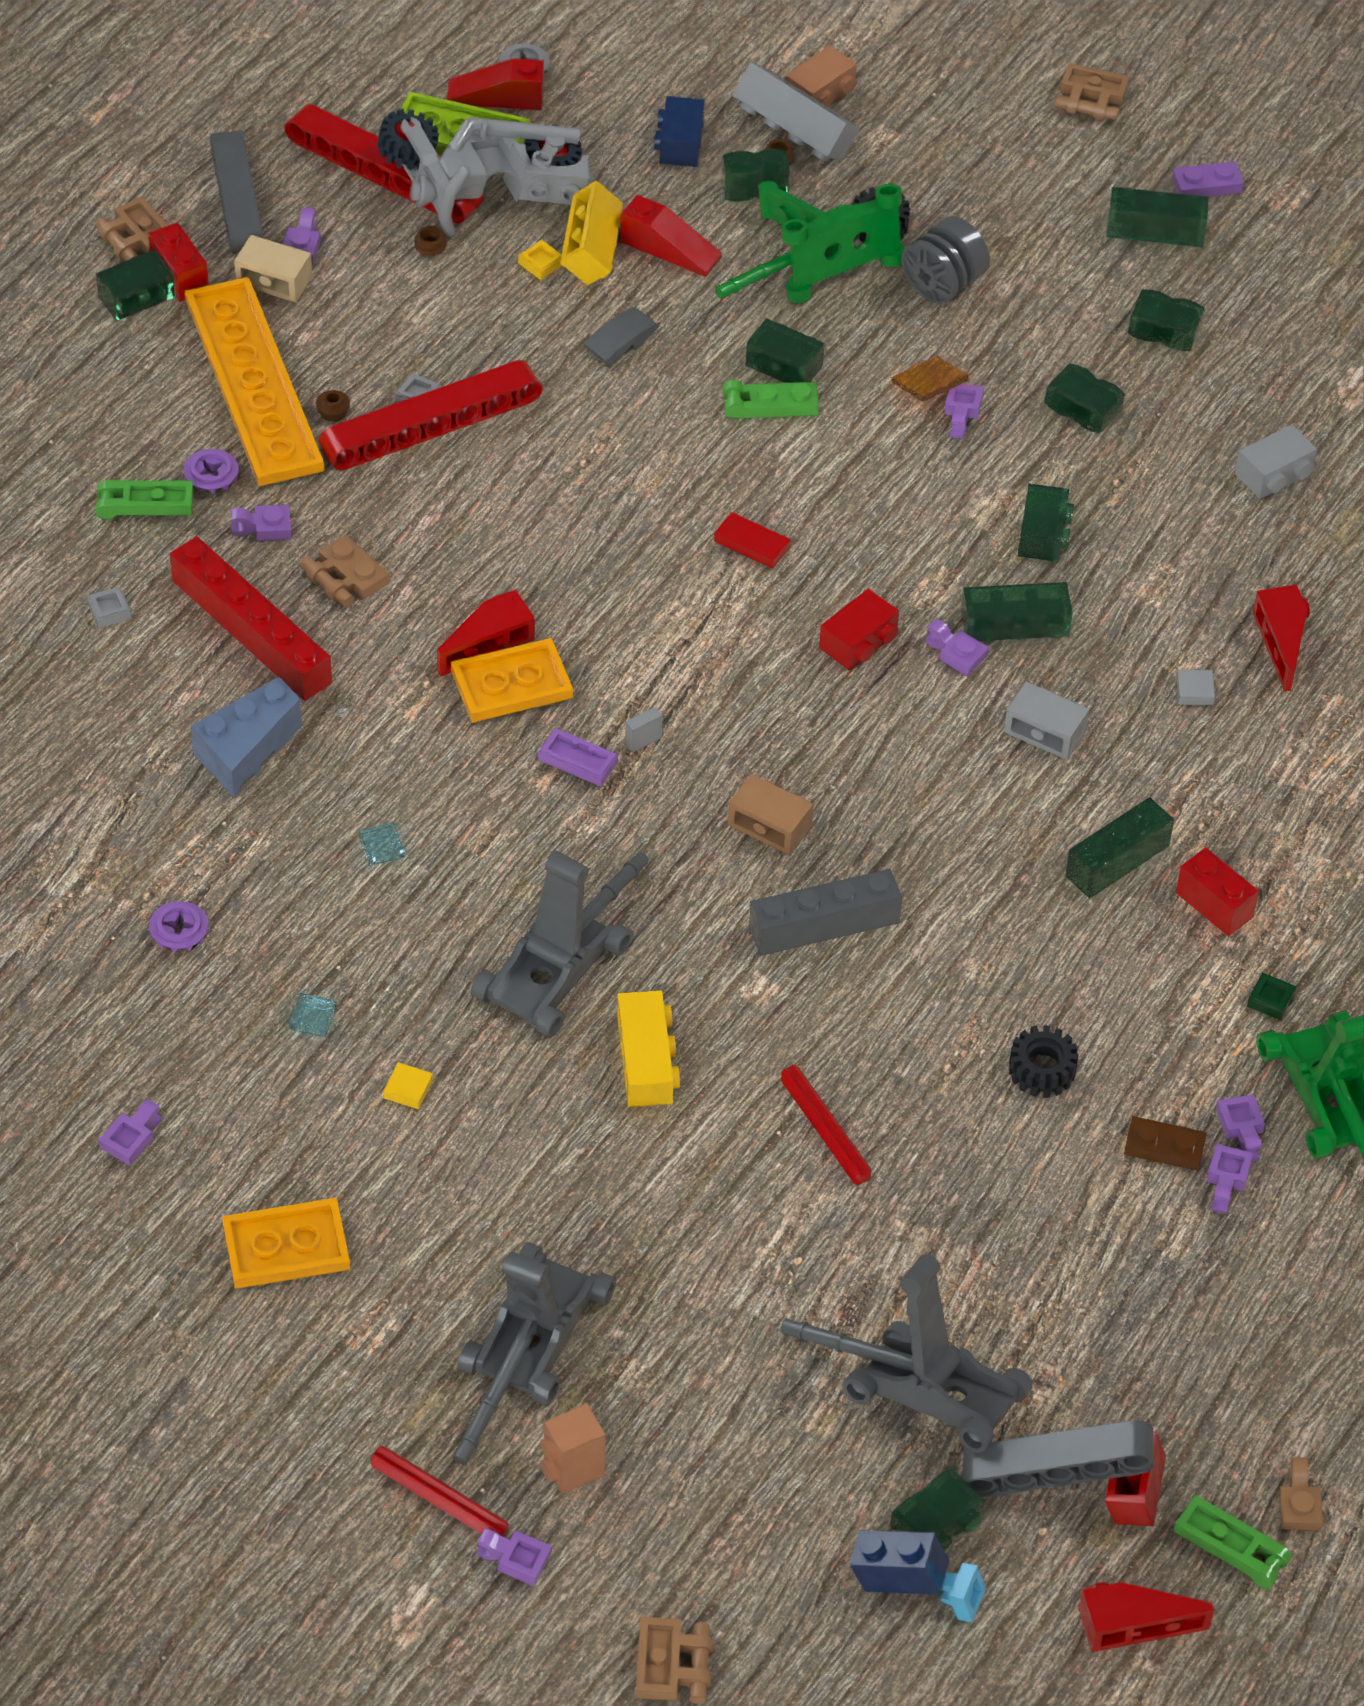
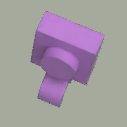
[283,207,321,265]
[945,382,984,439]
[231,505,291,541]
[925,619,989,677]
[1216,1094,1265,1162]
[98,1099,162,1166]
[1206,1144,1253,1214]
[476,1529,552,1587]

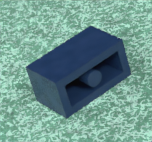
[654,96,705,167]
[849,1530,950,1595]

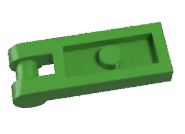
[723,380,819,418]
[95,480,194,520]
[1173,1495,1292,1589]

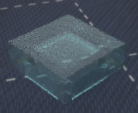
[359,822,404,866]
[289,993,337,1038]

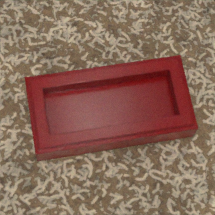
[714,512,791,569]

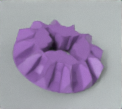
[184,449,239,494]
[149,901,209,954]

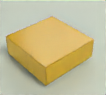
[518,240,563,280]
[383,1062,433,1110]

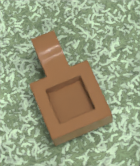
[1278,1457,1323,1530]

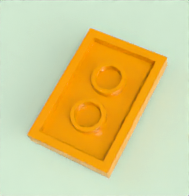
[451,638,573,723]
[222,1197,350,1289]

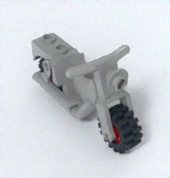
[377,109,593,238]

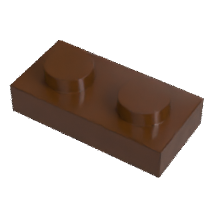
[1124,1116,1207,1171]

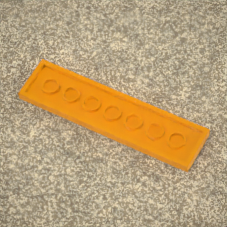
[185,277,324,487]

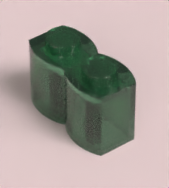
[722,149,790,201]
[1128,289,1205,351]
[1044,363,1125,433]
[890,1468,984,1551]

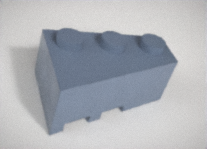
[191,677,302,798]

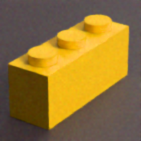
[560,180,623,286]
[617,990,680,1107]

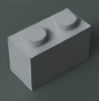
[1235,424,1317,499]
[1004,682,1090,760]

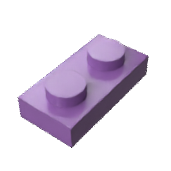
[1172,161,1244,200]

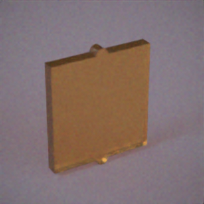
[891,356,969,402]

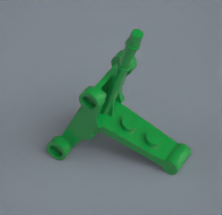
[715,181,905,303]
[1256,1010,1364,1160]

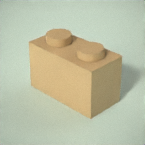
[234,235,312,302]

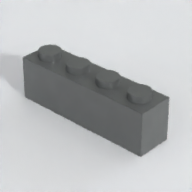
[749,869,902,956]

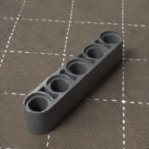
[210,130,263,253]
[963,1420,1154,1497]

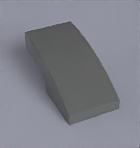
[584,306,659,368]

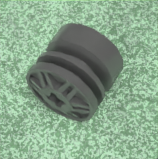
[902,216,990,304]

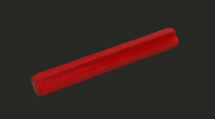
[780,1065,872,1185]
[371,1446,509,1537]

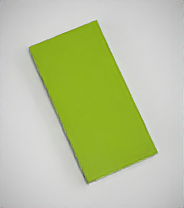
[401,91,530,154]

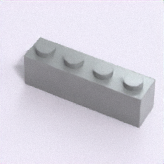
[732,62,860,162]

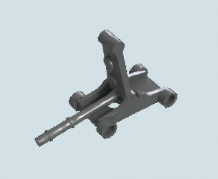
[471,850,649,1038]
[452,1242,617,1465]
[781,1254,1033,1453]

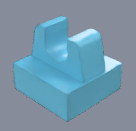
[941,1563,986,1622]

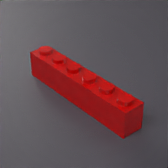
[170,536,332,701]

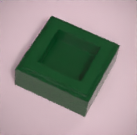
[1247,972,1297,1020]

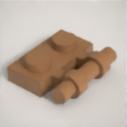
[1055,63,1130,121]
[95,196,168,266]
[300,534,390,607]
[635,1617,713,1704]

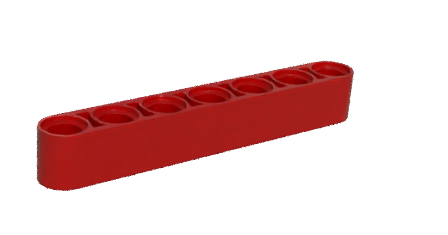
[284,104,484,224]
[318,360,543,471]

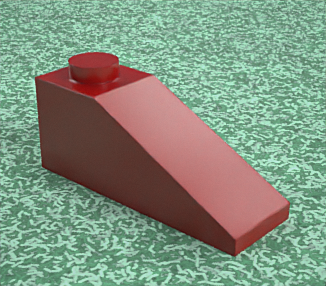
[447,58,544,110]
[620,194,722,277]
[1253,584,1310,692]
[437,589,535,677]
[1078,1582,1214,1652]

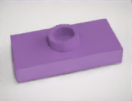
[538,728,618,787]

